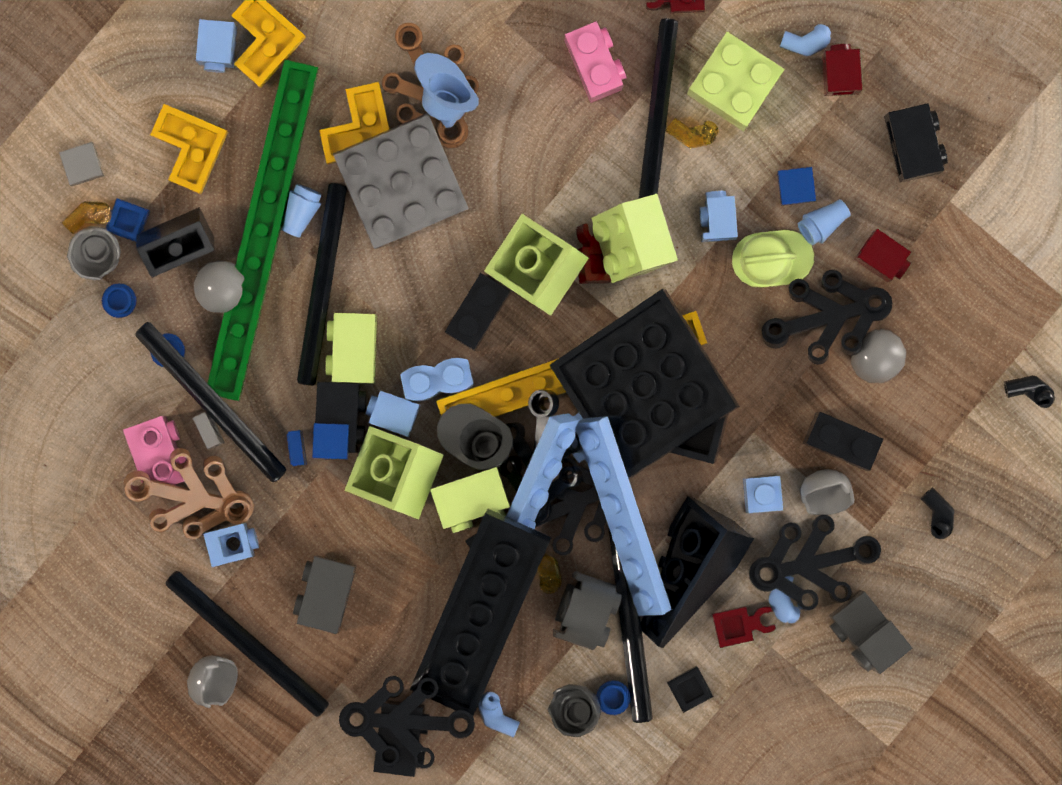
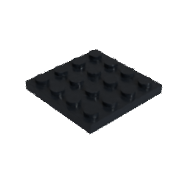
[550,289,740,479]

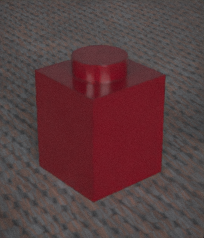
[822,44,862,96]
[854,229,911,283]

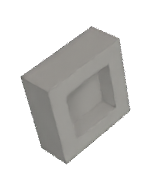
[59,142,104,186]
[193,412,225,449]

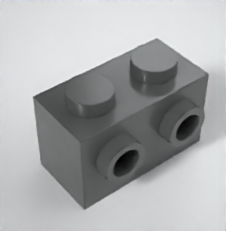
[293,555,357,634]

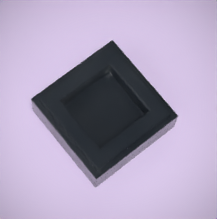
[667,666,714,713]

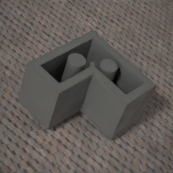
[829,590,913,674]

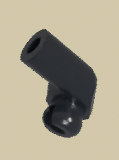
[1004,375,1055,408]
[921,487,954,540]

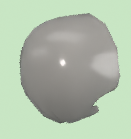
[67,226,121,280]
[194,261,244,313]
[851,329,906,383]
[800,469,855,515]
[187,655,238,708]

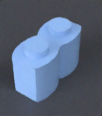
[400,358,474,401]

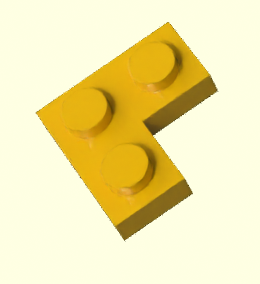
[231,0,306,88]
[319,82,390,165]
[150,104,228,195]

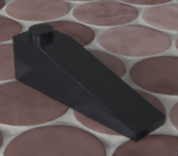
[641,496,754,648]

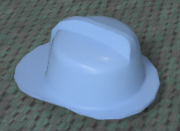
[414,53,479,128]

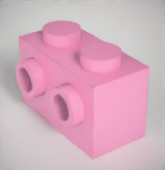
[564,21,626,103]
[123,416,187,485]

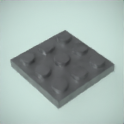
[333,113,469,249]

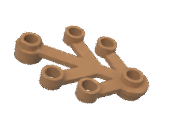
[382,23,479,148]
[123,448,254,540]

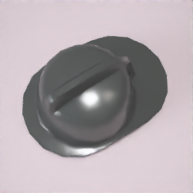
[437,404,513,470]

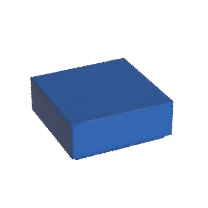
[777,167,816,206]
[106,198,150,242]
[312,423,349,459]
[287,430,307,466]

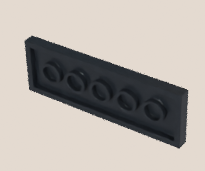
[410,509,552,716]

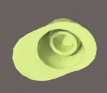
[732,230,814,287]

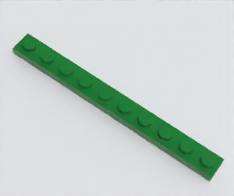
[207,59,319,402]

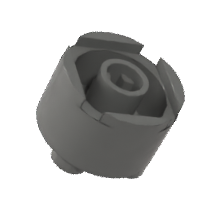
[553,571,622,650]

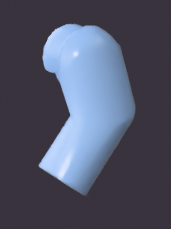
[780,24,831,56]
[768,576,800,623]
[478,691,520,738]

